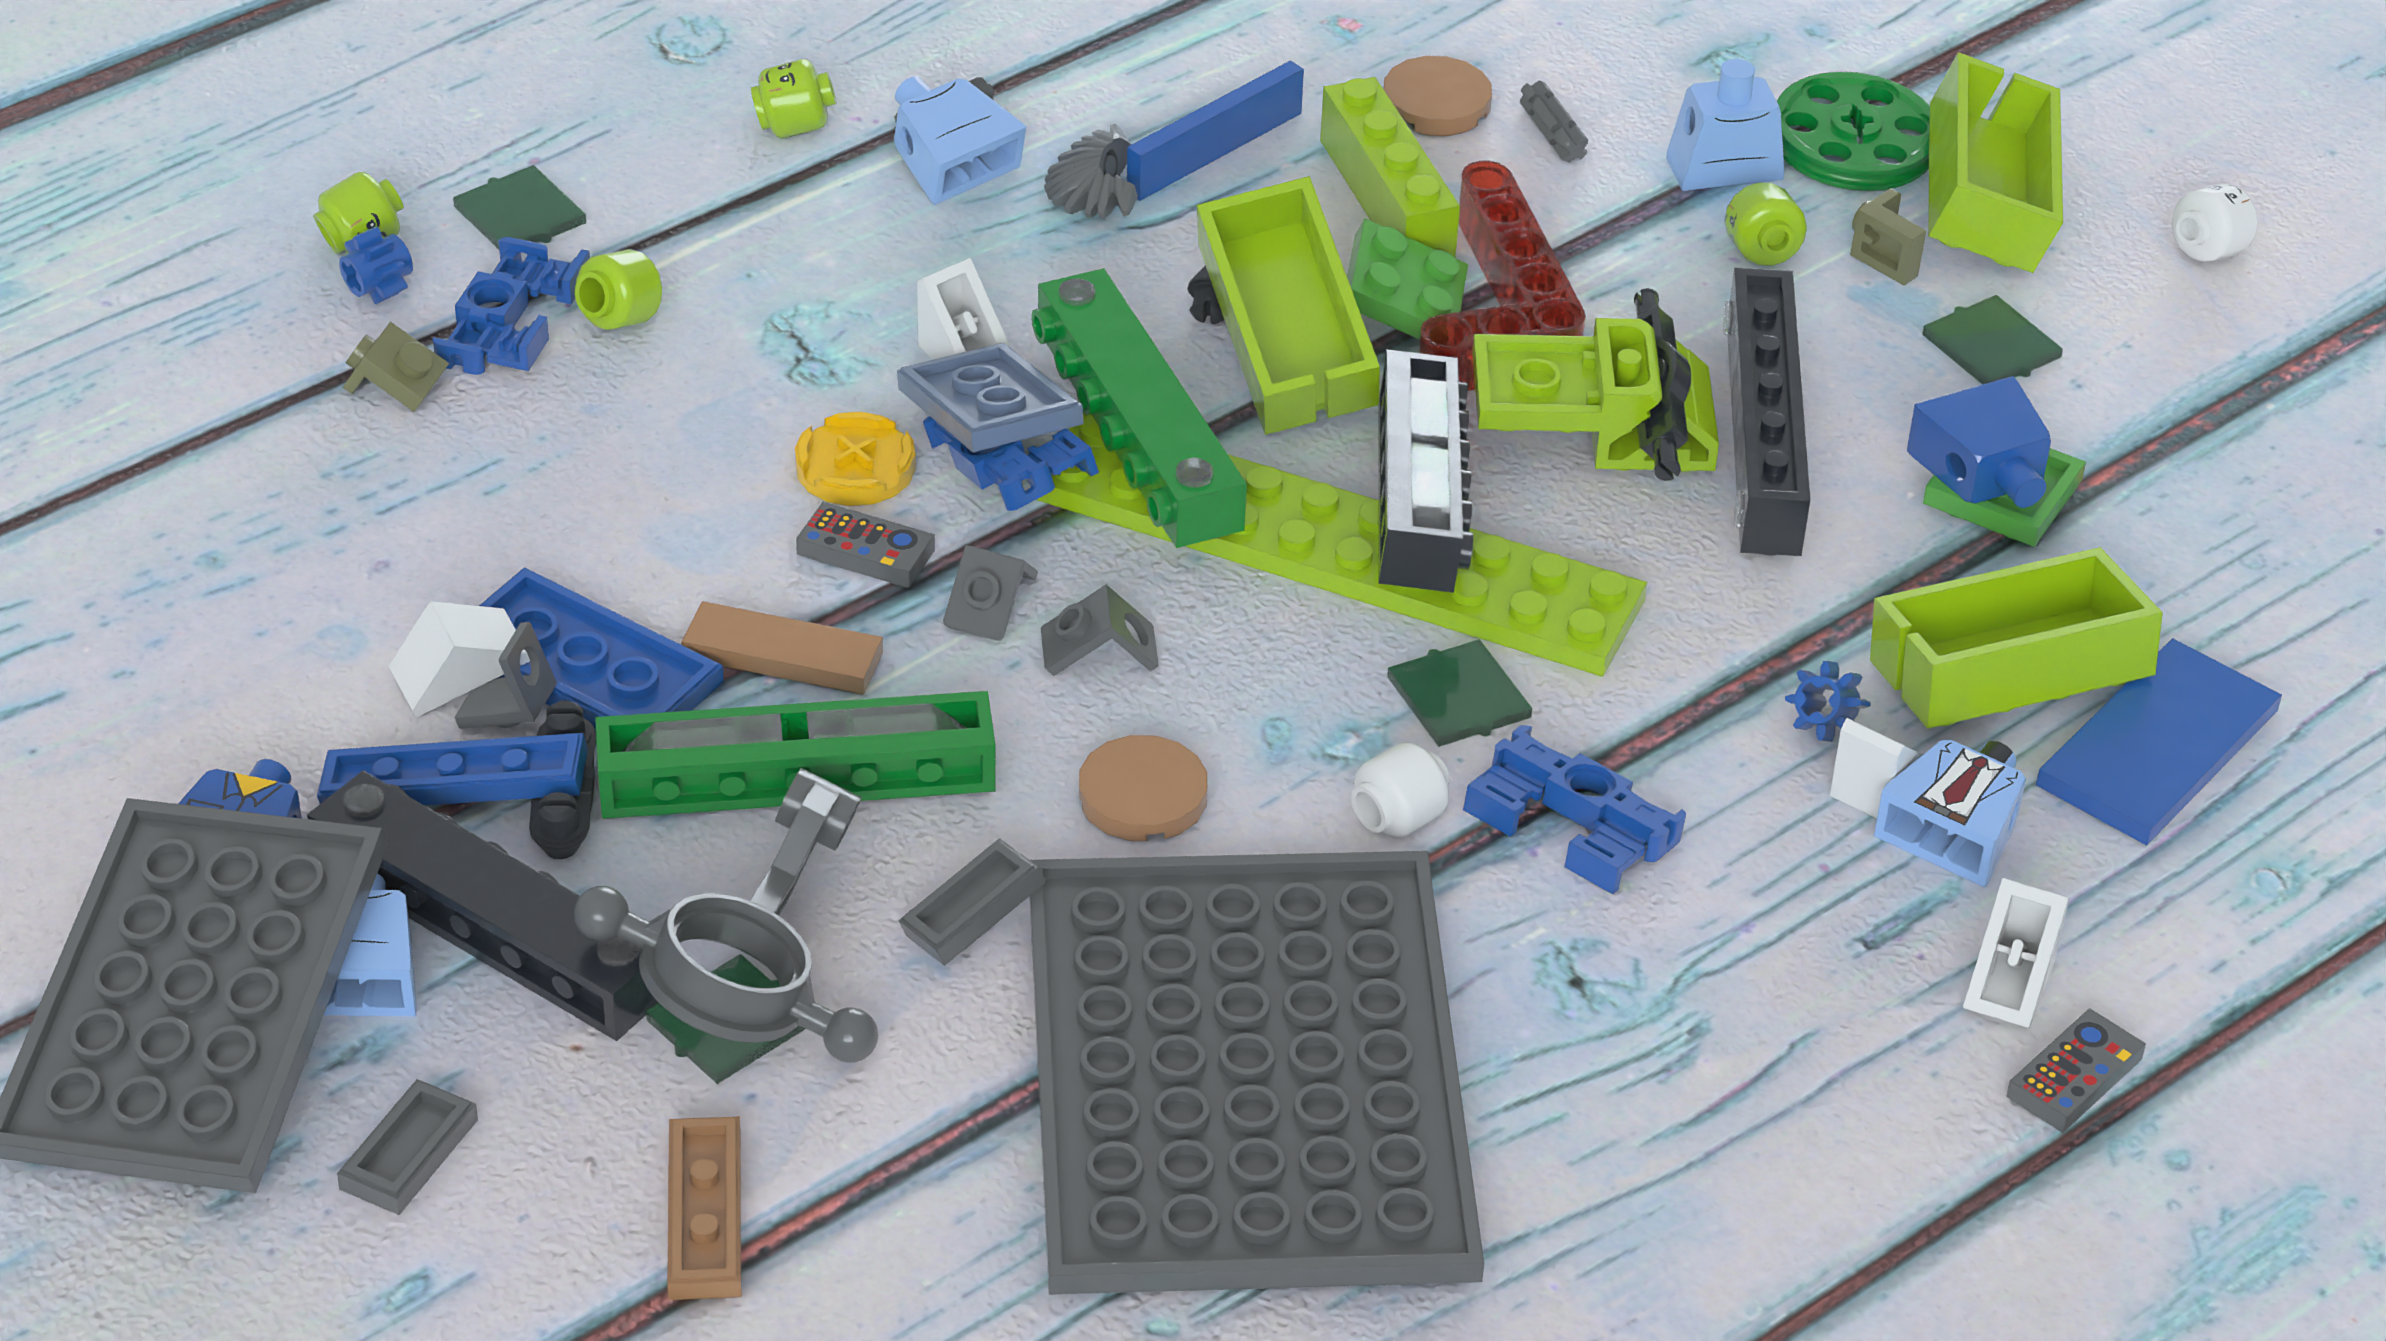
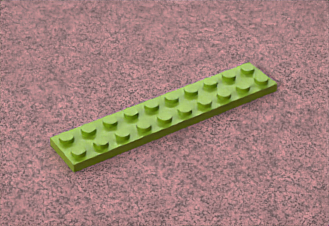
[1036,413,1648,677]

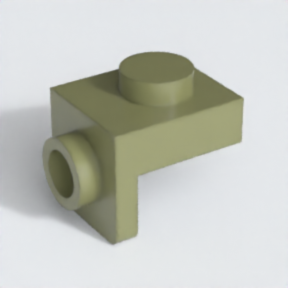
[342,321,449,412]

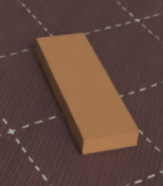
[681,601,883,695]
[667,1116,742,1300]

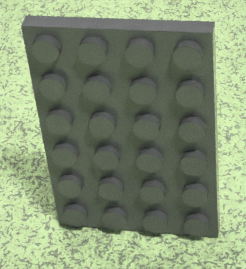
[0,798,388,1193]

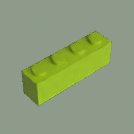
[1320,77,1460,258]

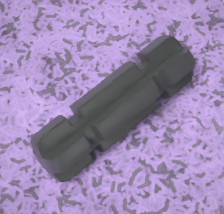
[1520,80,1588,162]

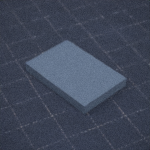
[897,343,1084,452]

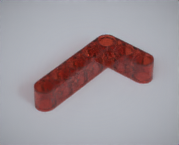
[1419,160,1586,391]

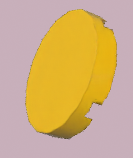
[795,411,916,506]

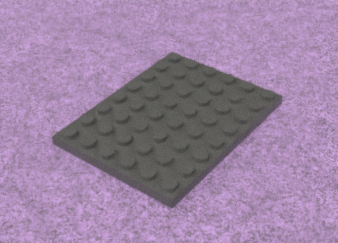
[1029,851,1484,1295]

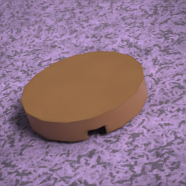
[1383,56,1492,136]
[1079,735,1208,841]

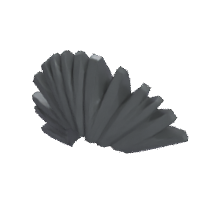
[1044,124,1138,218]

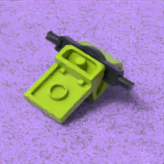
[1472,288,1719,481]

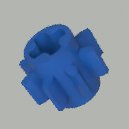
[339,227,413,304]
[1785,661,1871,742]

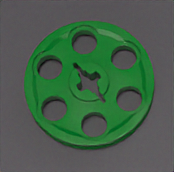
[1777,72,1930,191]

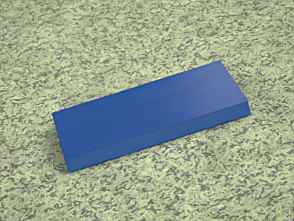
[479,567,724,729]
[2036,638,2282,846]

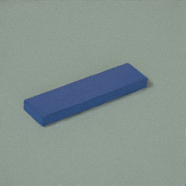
[1127,60,1304,201]
[317,733,588,806]

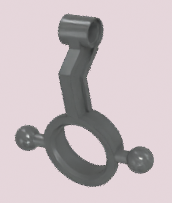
[573,768,878,1063]

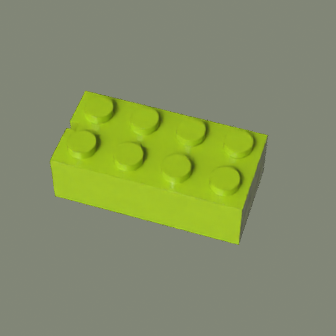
[1928,52,2063,273]
[1196,176,1380,435]
[1870,547,2163,729]

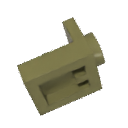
[1850,188,1927,285]

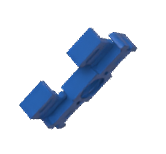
[433,237,590,375]
[923,416,1099,511]
[1463,725,1686,894]

